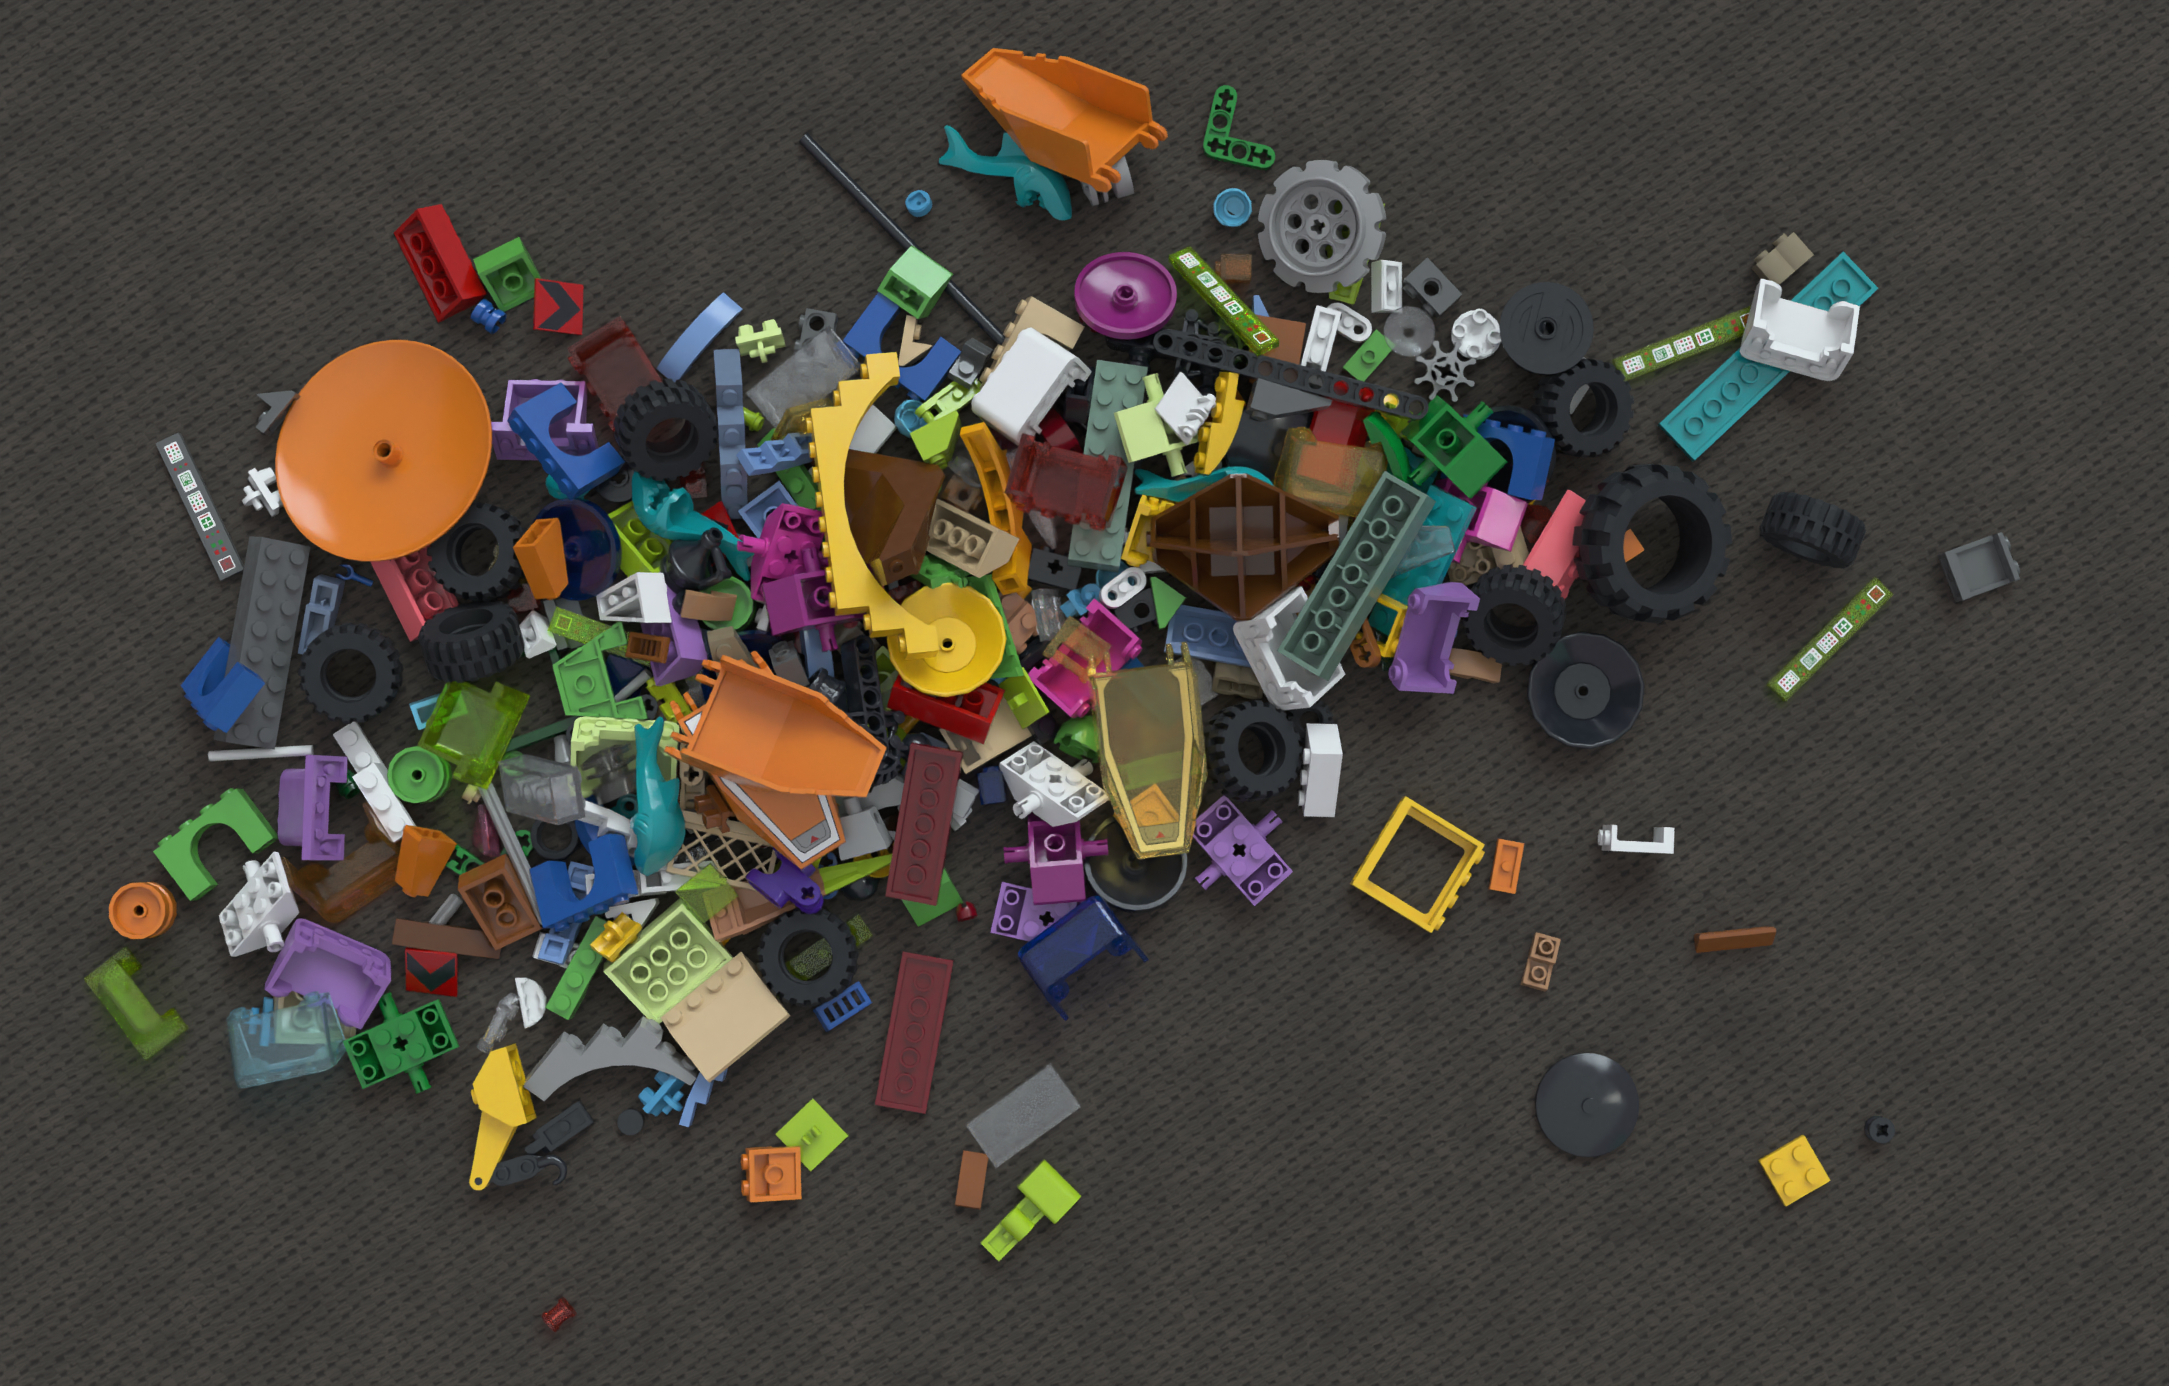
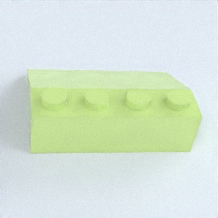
[603,896,733,1024]

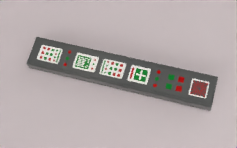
[155,432,244,581]

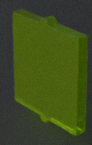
[675,863,738,923]

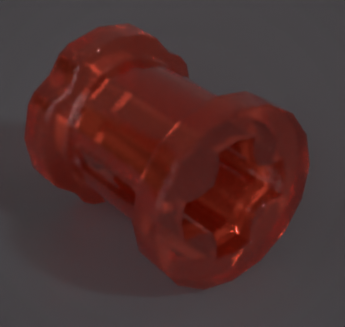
[542,1297,576,1332]

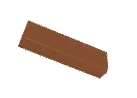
[1694,926,1776,953]

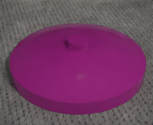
[1074,252,1177,339]

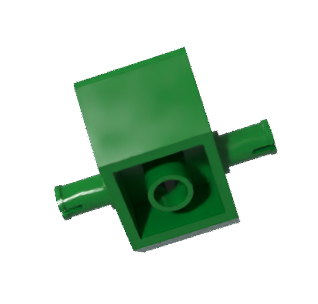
[1401,395,1507,499]
[342,992,460,1094]

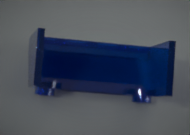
[1018,896,1149,1021]

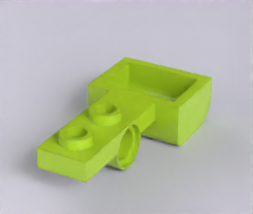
[980,1159,1081,1261]

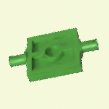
[909,554,971,589]

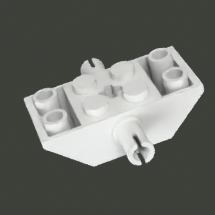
[999,741,1111,827]
[219,852,299,957]

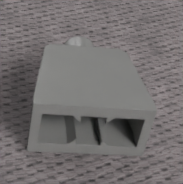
[838,797,893,861]

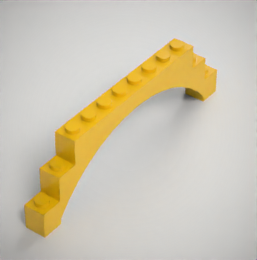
[805,352,939,660]

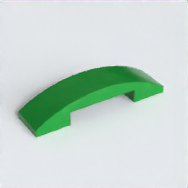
[1363,411,1413,487]

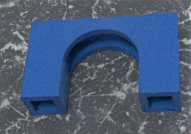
[843,292,961,404]
[507,382,625,501]
[1440,414,1555,500]
[181,637,265,733]
[529,834,638,932]

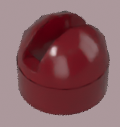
[956,901,978,922]

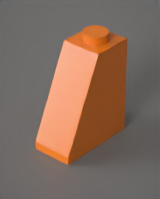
[513,518,568,600]
[395,825,457,897]

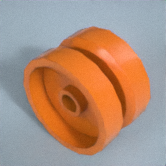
[109,882,177,939]

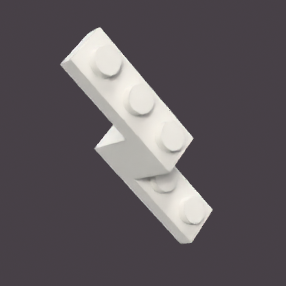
[1299,305,1341,389]
[333,721,417,842]
[585,860,720,897]

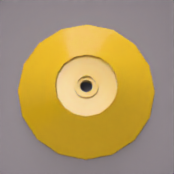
[887,583,1007,697]

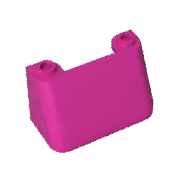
[1028,598,1143,718]

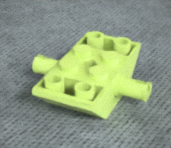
[1114,373,1199,477]

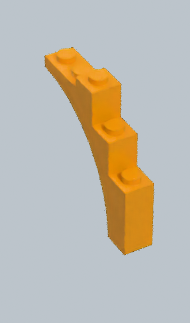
[960,422,1032,595]

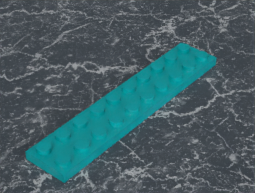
[1658,251,1878,462]

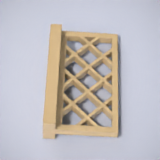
[666,810,776,891]

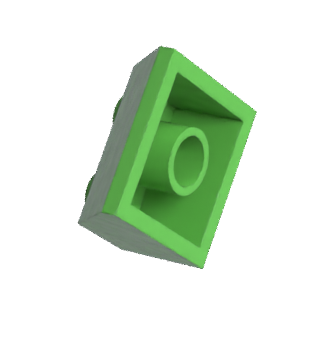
[473,237,541,312]
[902,866,964,927]

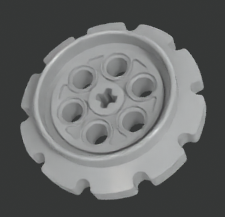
[1258,160,1386,293]

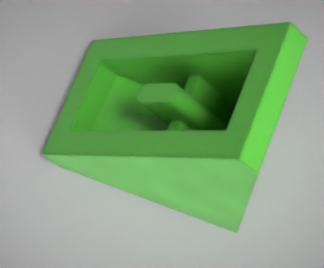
[1150,577,1185,630]

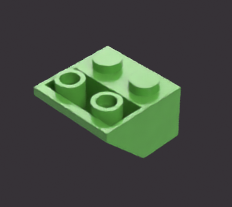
[877,246,953,319]

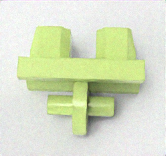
[735,319,786,363]

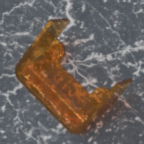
[281,802,401,923]

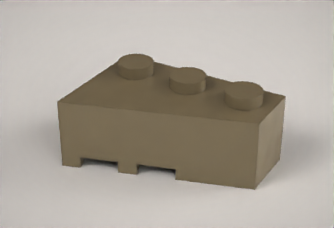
[707,626,759,678]

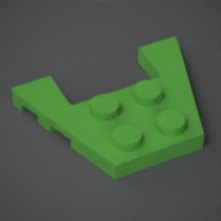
[552,621,649,720]

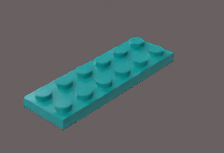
[1368,485,1477,636]

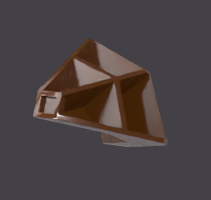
[811,449,945,586]
[1146,473,1339,621]

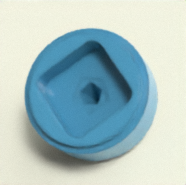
[905,190,932,217]

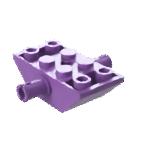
[1186,795,1293,906]
[990,882,1103,971]

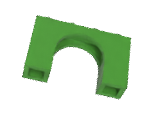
[153,788,278,901]

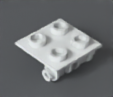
[1155,372,1216,445]

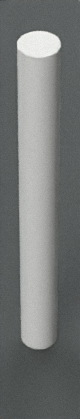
[208,745,313,761]

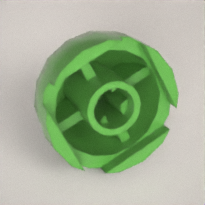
[1054,715,1103,763]

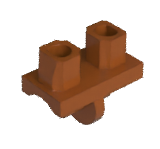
[694,785,735,834]

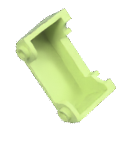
[570,716,679,798]

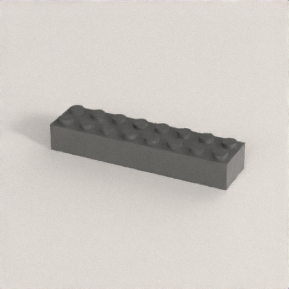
[213,536,310,750]

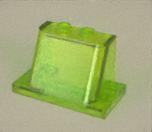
[417,681,531,789]
[84,947,189,1061]

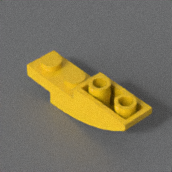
[1194,372,1245,475]

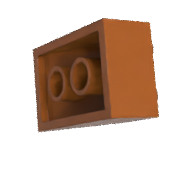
[458,854,542,951]

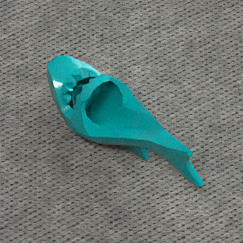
[939,125,1072,220]
[1135,467,1274,502]
[632,471,755,581]
[630,716,685,876]

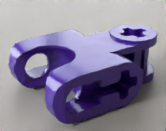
[745,847,824,914]

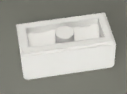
[1371,260,1402,313]
[519,610,556,658]

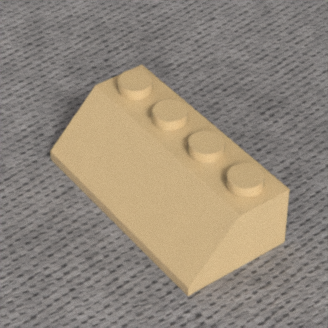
[926,499,1019,578]

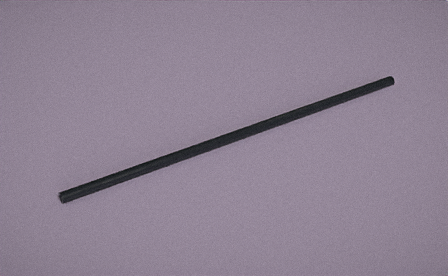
[799,133,1088,435]

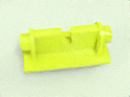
[646,676,692,723]

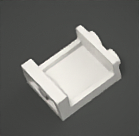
[1598,825,1674,854]

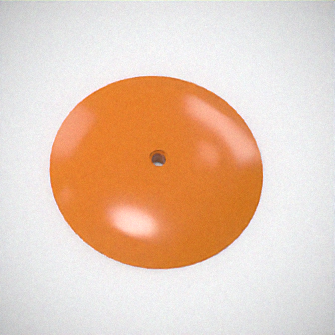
[275,340,492,562]

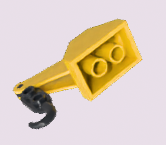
[469,1043,567,1190]

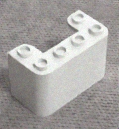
[971,327,1092,455]
[1233,586,1345,710]

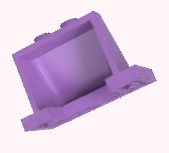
[491,379,599,460]
[277,755,348,860]

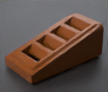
[625,632,671,664]

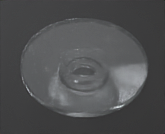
[1384,306,1435,357]

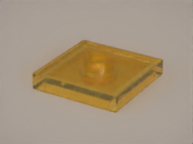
[771,398,833,441]

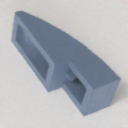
[298,574,345,655]

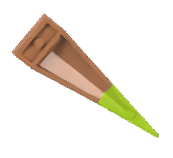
[702,854,892,942]

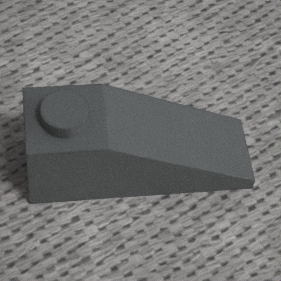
[1245,378,1332,421]

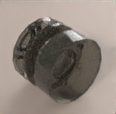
[580,742,636,805]

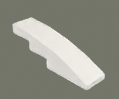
[575,801,678,865]

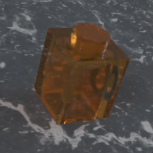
[1215,254,1252,284]

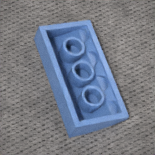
[1164,605,1251,668]

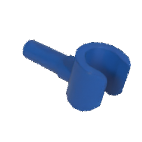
[335,564,373,587]

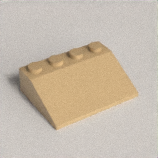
[661,952,790,1083]

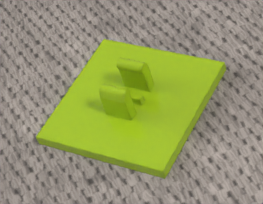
[998,667,1049,729]
[776,1099,848,1172]

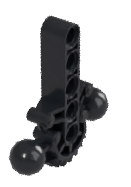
[1105,289,1250,416]
[841,635,931,787]

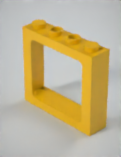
[1350,796,1485,933]

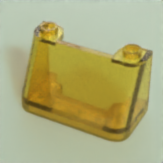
[1273,427,1388,517]

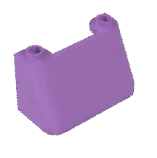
[1388,582,1480,694]
[265,918,391,1029]

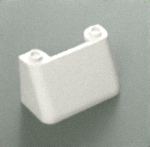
[1740,279,1860,381]

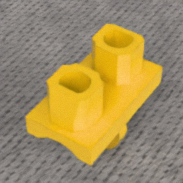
[590,912,642,962]

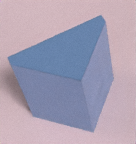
[738,481,798,538]

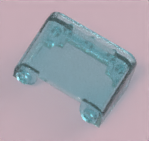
[226,991,346,1088]

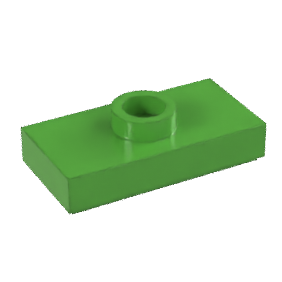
[1342,329,1395,381]

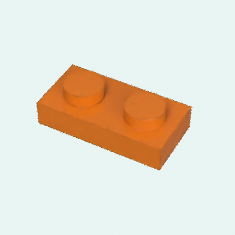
[1489,839,1524,894]

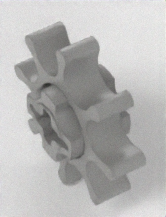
[1414,341,1476,402]

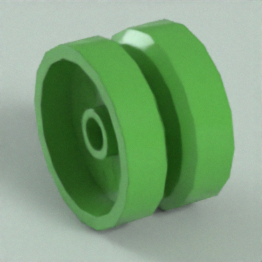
[700,576,757,633]
[387,746,452,804]

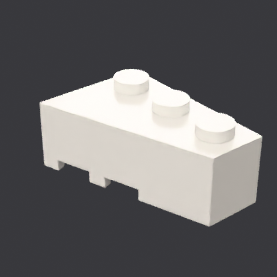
[596,572,672,623]
[1298,723,1343,817]

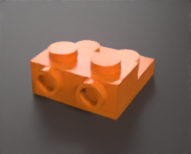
[741,1146,802,1202]

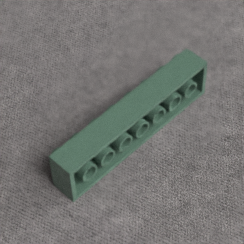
[1067,360,1148,573]
[1277,471,1436,681]

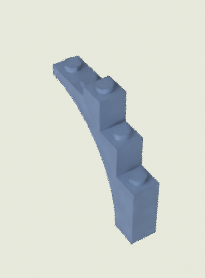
[714,349,748,520]

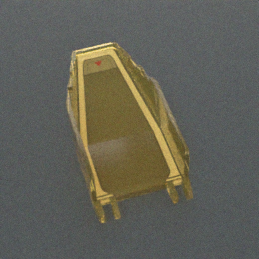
[1087,642,1207,859]

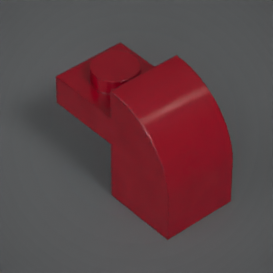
[1038,408,1084,471]

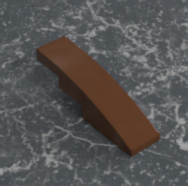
[392,918,502,959]

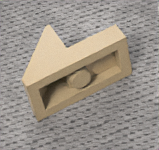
[898,315,933,367]

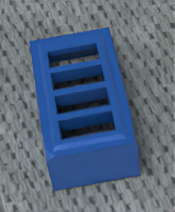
[813,981,872,1032]

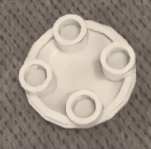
[1451,309,1501,359]

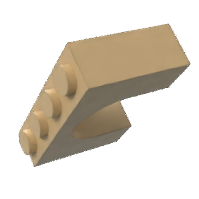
[979,296,1085,389]

